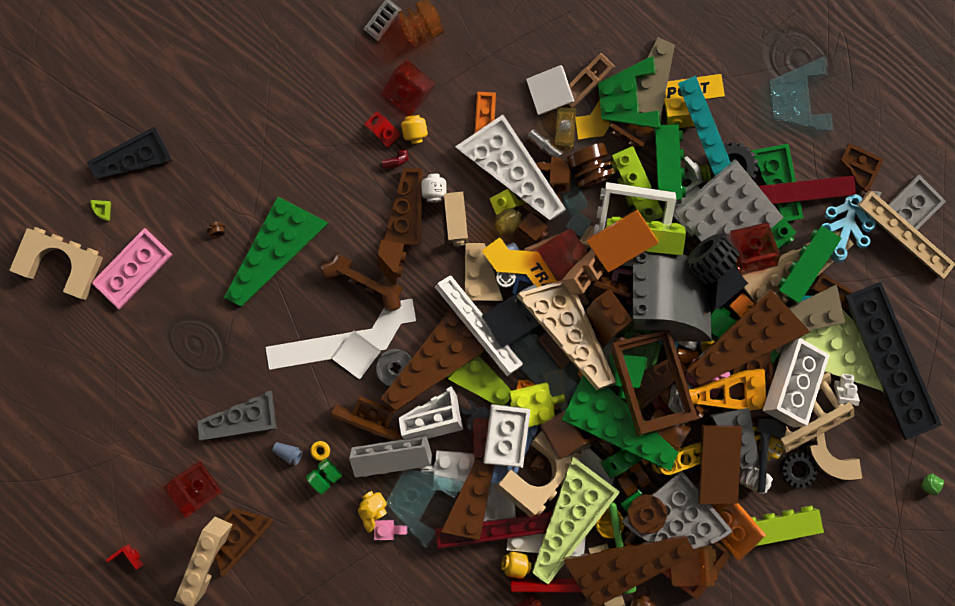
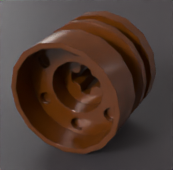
[567,143,615,188]

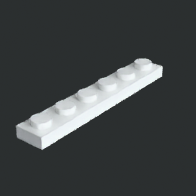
[435,275,523,376]

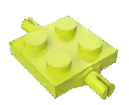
[509,382,565,427]

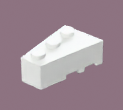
[399,386,463,439]

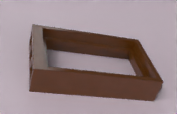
[610,330,698,437]
[622,527,732,600]

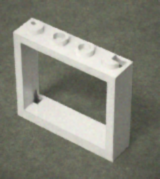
[590,182,676,267]

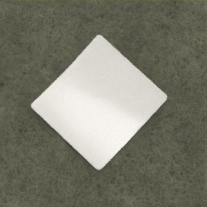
[333,331,381,379]

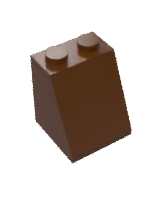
[585,289,634,349]

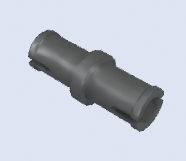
[526,129,563,158]

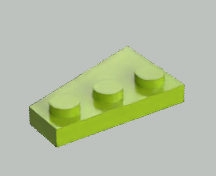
[448,356,512,406]

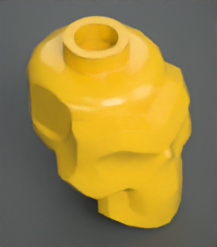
[358,491,387,533]

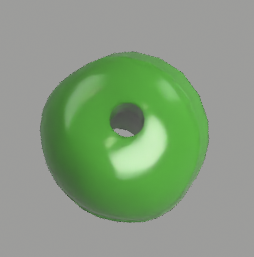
[921,474,944,496]

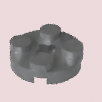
[376,349,412,386]

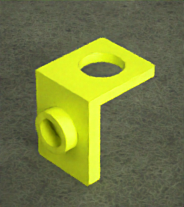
[490,189,527,216]

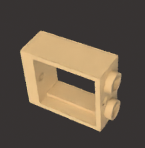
[444,192,468,246]

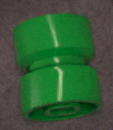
[306,458,342,495]

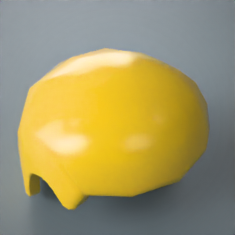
[595,507,625,539]

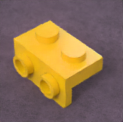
[664,98,695,128]

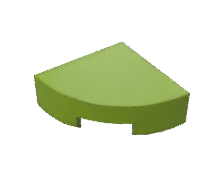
[90,200,111,221]

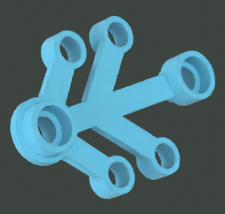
[822,195,875,263]

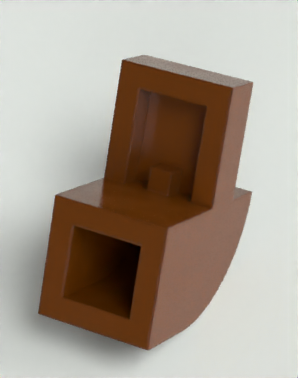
[536,156,571,193]

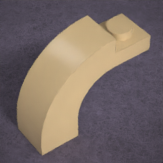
[806,433,862,480]

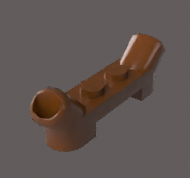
[321,253,403,312]

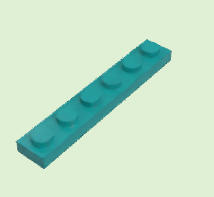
[678,76,731,176]

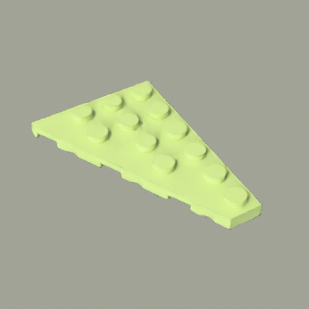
[800,309,884,392]

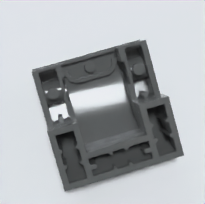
[633,251,711,342]

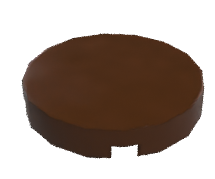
[628,494,667,534]

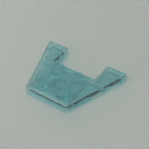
[769,57,833,131]
[386,469,464,548]

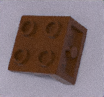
[587,274,632,307]

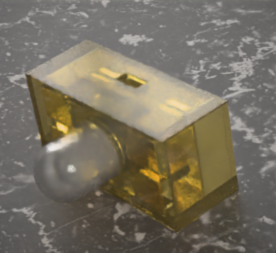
[555,107,577,149]

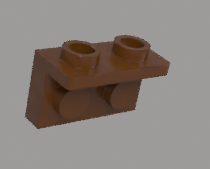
[609,123,653,150]

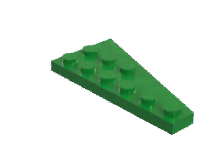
[224,197,329,307]
[562,375,678,472]

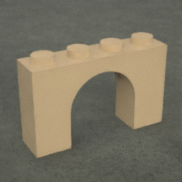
[10,227,103,300]
[495,430,582,518]
[175,517,233,606]

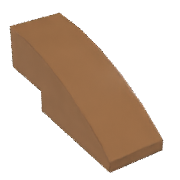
[569,53,616,108]
[562,250,605,295]

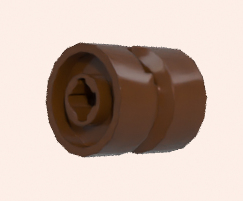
[615,463,651,497]

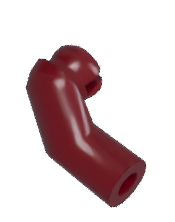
[382,150,409,169]

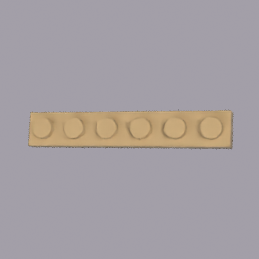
[857,191,955,279]

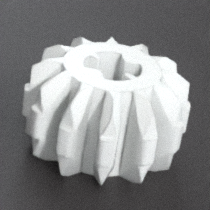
[739,467,772,494]

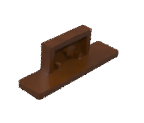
[330,396,404,441]

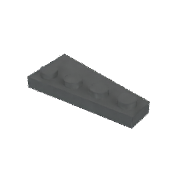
[197,391,277,441]

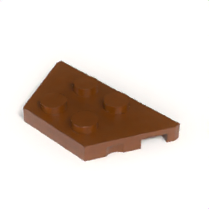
[215,508,275,577]

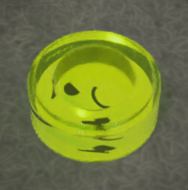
[699,164,711,184]

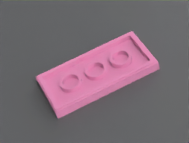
[91,228,173,310]

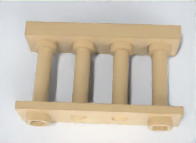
[781,372,854,453]

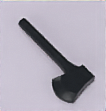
[756,418,786,493]

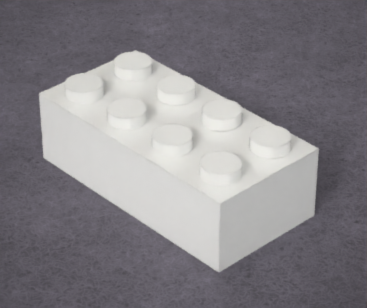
[763,338,830,428]

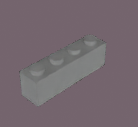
[349,436,432,477]

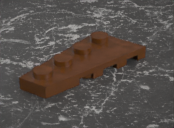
[441,459,494,540]

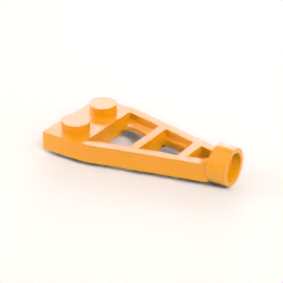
[689,369,766,410]

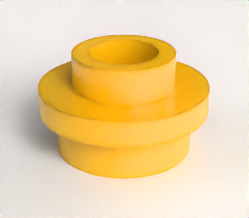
[311,441,330,461]

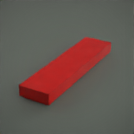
[511,579,582,592]

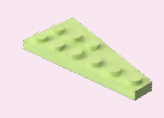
[532,456,620,584]

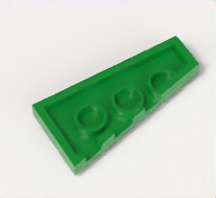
[750,143,803,222]

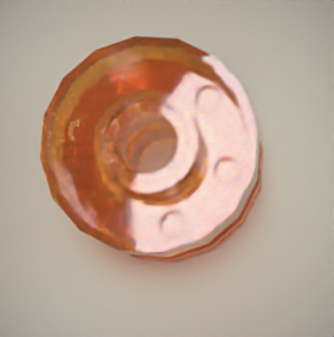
[397,0,444,48]

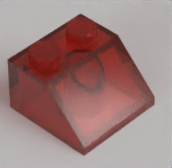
[381,59,437,116]
[730,222,780,275]
[537,228,588,282]
[163,461,223,518]

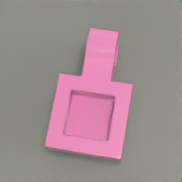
[374,520,408,540]

